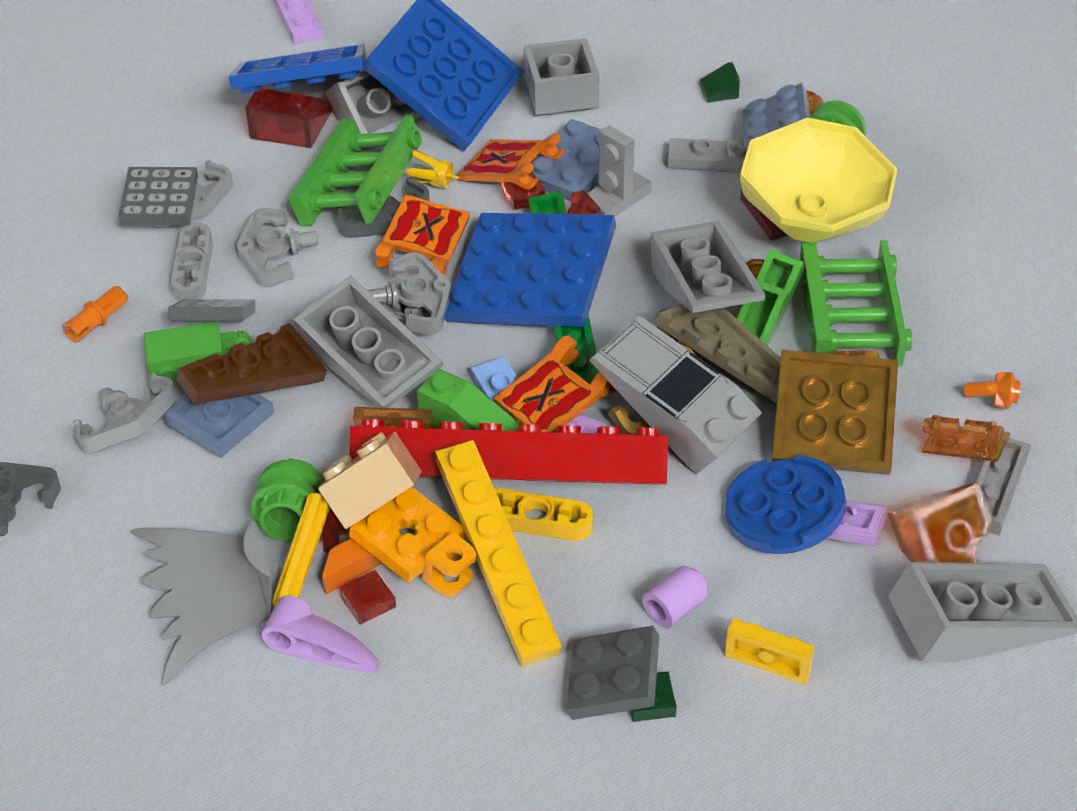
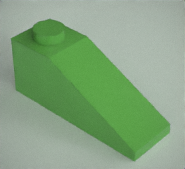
[417,368,519,431]

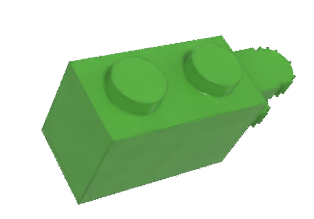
[144,322,252,386]

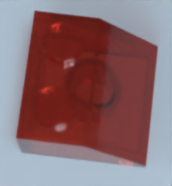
[245,89,333,148]

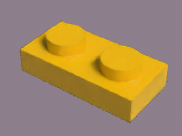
[725,618,815,685]

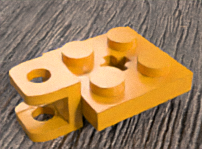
[349,487,476,597]

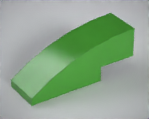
[737,249,805,346]

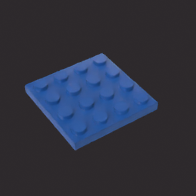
[363,0,524,151]
[229,44,366,94]
[445,213,617,327]

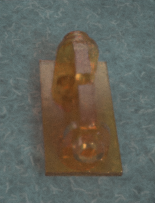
[922,415,1010,462]

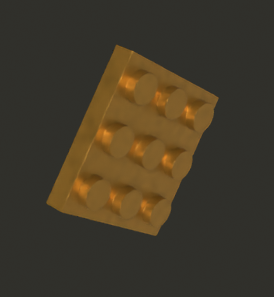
[772,349,898,475]

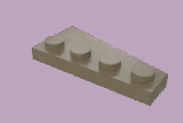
[654,304,781,404]

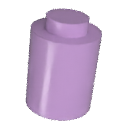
[642,566,708,629]

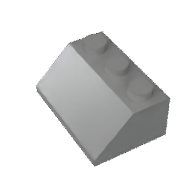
[325,70,423,134]

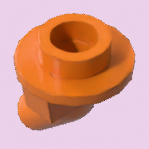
[964,372,1020,410]

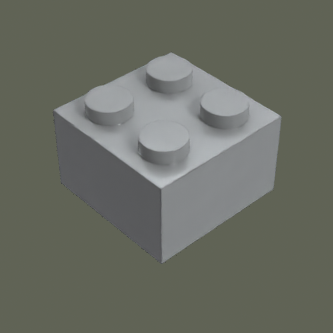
[524,38,599,115]

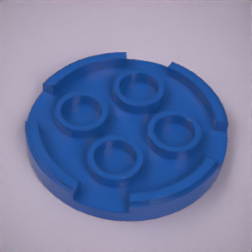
[725,455,846,554]

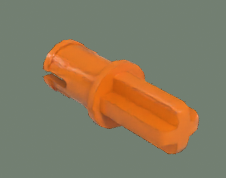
[62,286,128,343]

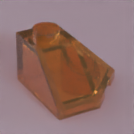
[887,482,993,563]

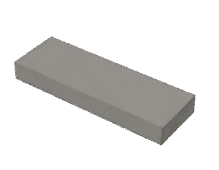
[960,433,1031,536]

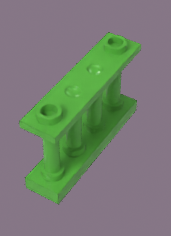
[288,114,422,226]
[800,240,912,366]

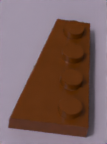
[176,323,328,405]

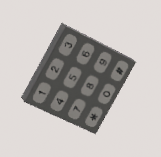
[119,167,198,225]
[168,299,255,322]

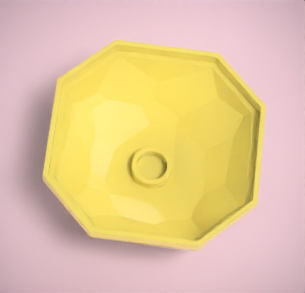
[740,118,898,243]

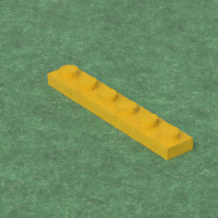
[435,440,562,667]

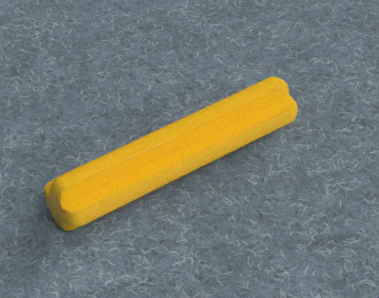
[272,493,330,607]

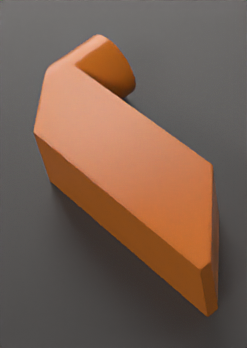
[322,538,382,594]

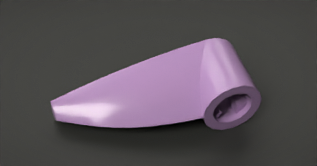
[261,596,379,673]

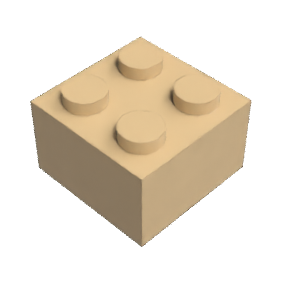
[318,432,422,529]

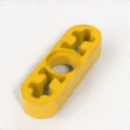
[494,488,593,541]

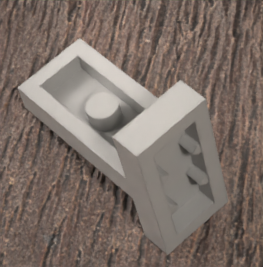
[580,125,651,216]

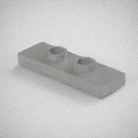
[668,138,746,172]

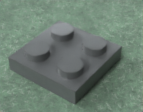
[566,625,659,720]

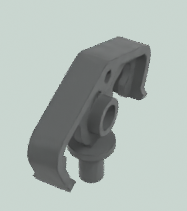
[337,177,430,237]
[0,462,61,536]

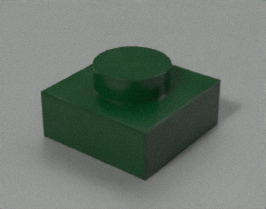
[630,671,677,722]

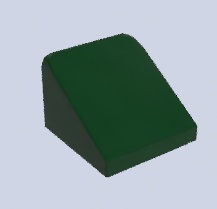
[700,62,740,102]

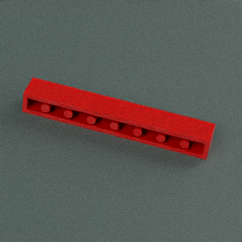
[349,419,668,485]

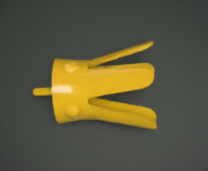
[406,150,459,188]

